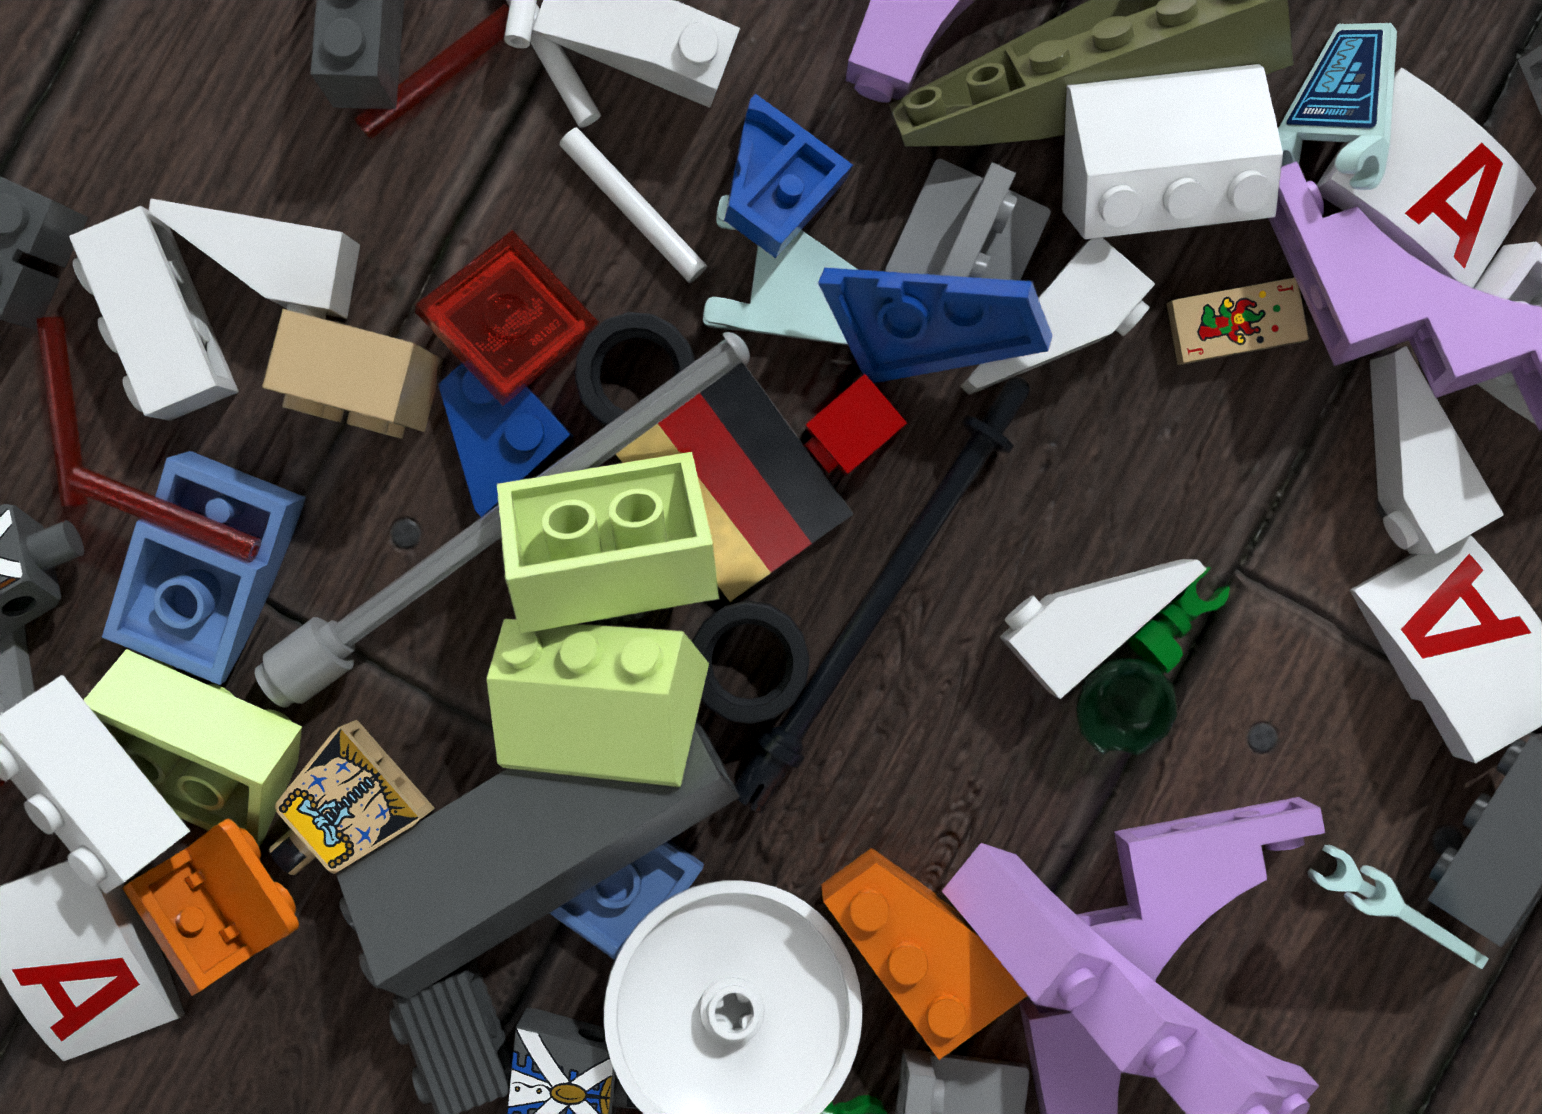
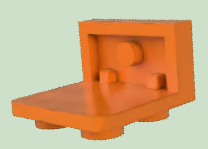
[122,819,299,996]

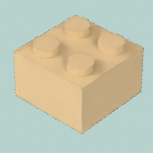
[263,309,443,439]

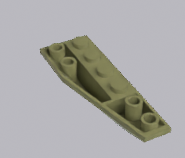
[889,0,1293,146]

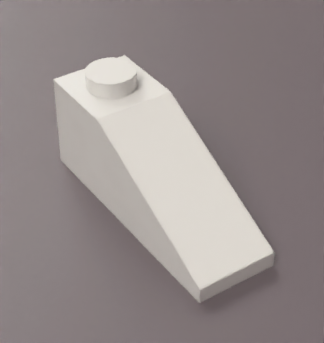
[532,0,740,108]
[149,199,360,320]
[960,238,1155,395]
[1370,346,1504,554]
[1000,559,1207,699]

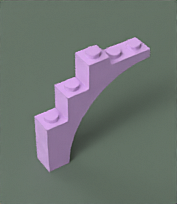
[942,843,1319,1114]

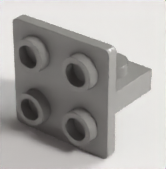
[885,159,1051,281]

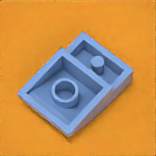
[102,451,306,685]

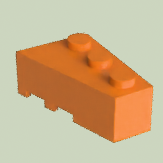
[821,848,1028,1060]

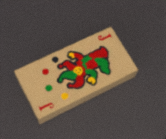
[1167,278,1309,365]

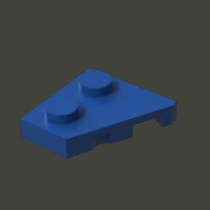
[724,94,853,258]
[438,359,574,517]

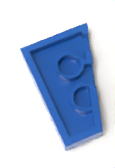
[818,267,1053,383]

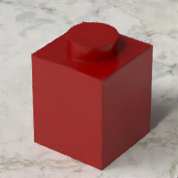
[804,374,907,477]

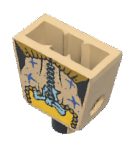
[269,720,435,875]

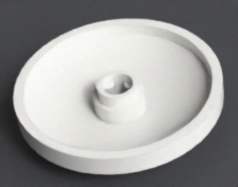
[603,880,862,1114]

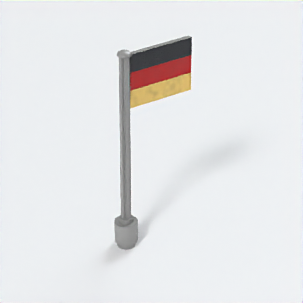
[255,332,853,708]

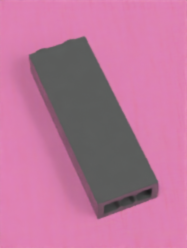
[336,717,740,999]

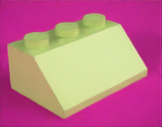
[497,452,719,634]
[487,619,709,787]
[84,649,302,847]

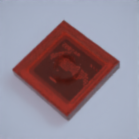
[415,230,599,406]

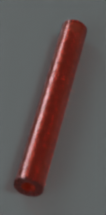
[354,4,509,140]
[36,317,88,507]
[68,466,261,563]

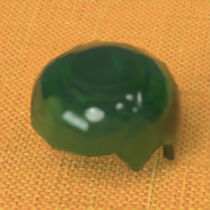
[1076,658,1178,756]

